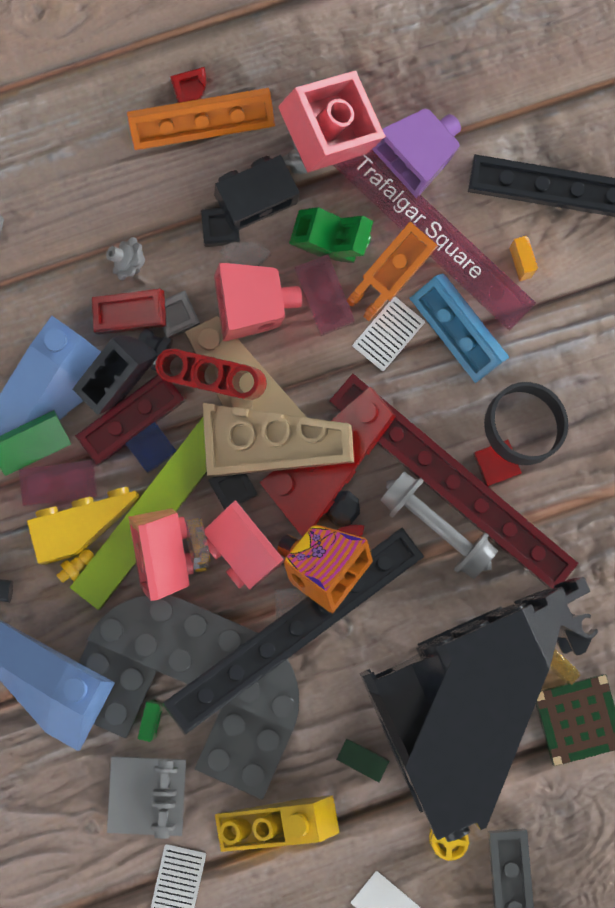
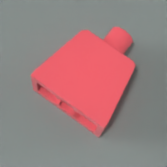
[214,263,302,341]

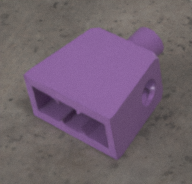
[372,109,461,198]

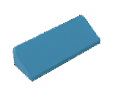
[409,273,509,383]

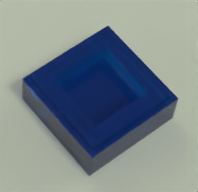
[125,422,176,473]

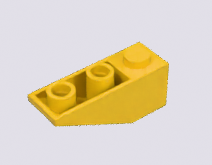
[27,487,140,565]
[215,795,340,852]

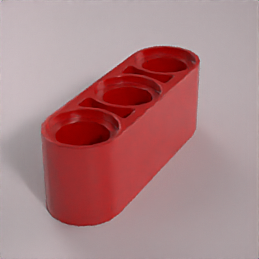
[155,349,267,400]

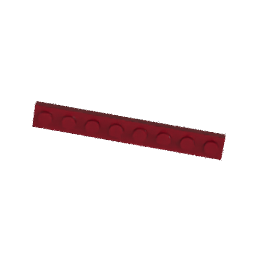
[329,373,579,589]

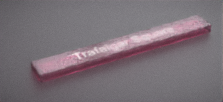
[333,150,536,331]

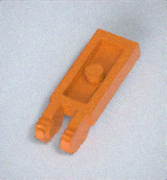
[346,222,438,321]

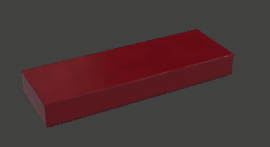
[75,375,185,466]

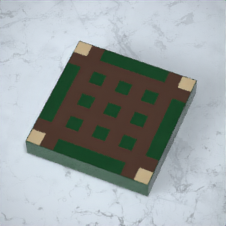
[536,674,615,766]

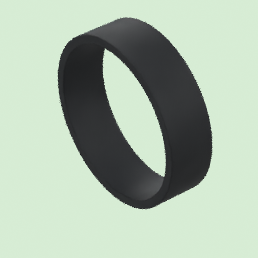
[484,382,568,465]

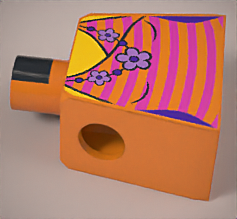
[277,525,373,614]

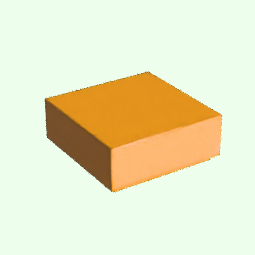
[509,236,538,281]

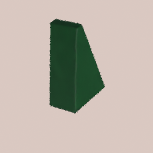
[336,738,390,783]

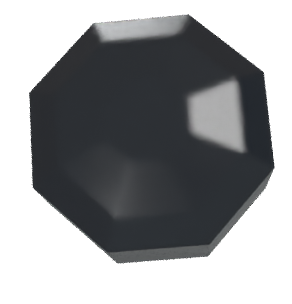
[326,490,360,526]

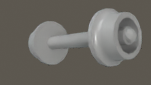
[380,472,498,579]

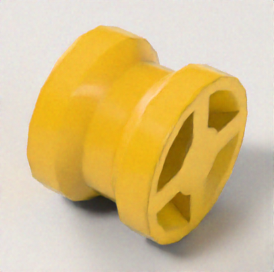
[429,829,469,861]

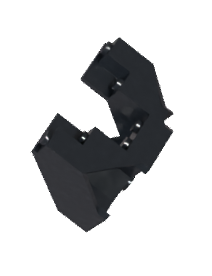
[359,577,598,842]

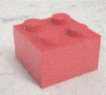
[278,71,385,173]

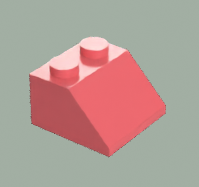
[202,500,284,590]
[128,508,194,601]

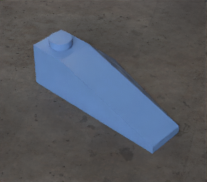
[0,316,101,436]
[0,620,115,751]

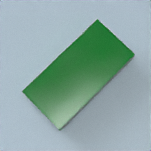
[0,410,71,476]

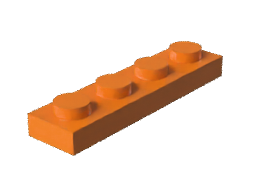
[127,88,275,150]

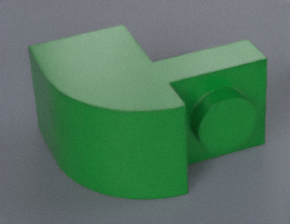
[289,207,374,263]

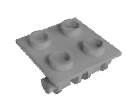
[107,756,186,839]

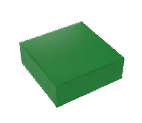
[137,700,163,742]

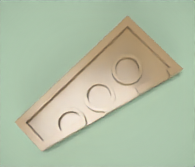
[185,316,307,418]
[203,403,354,477]

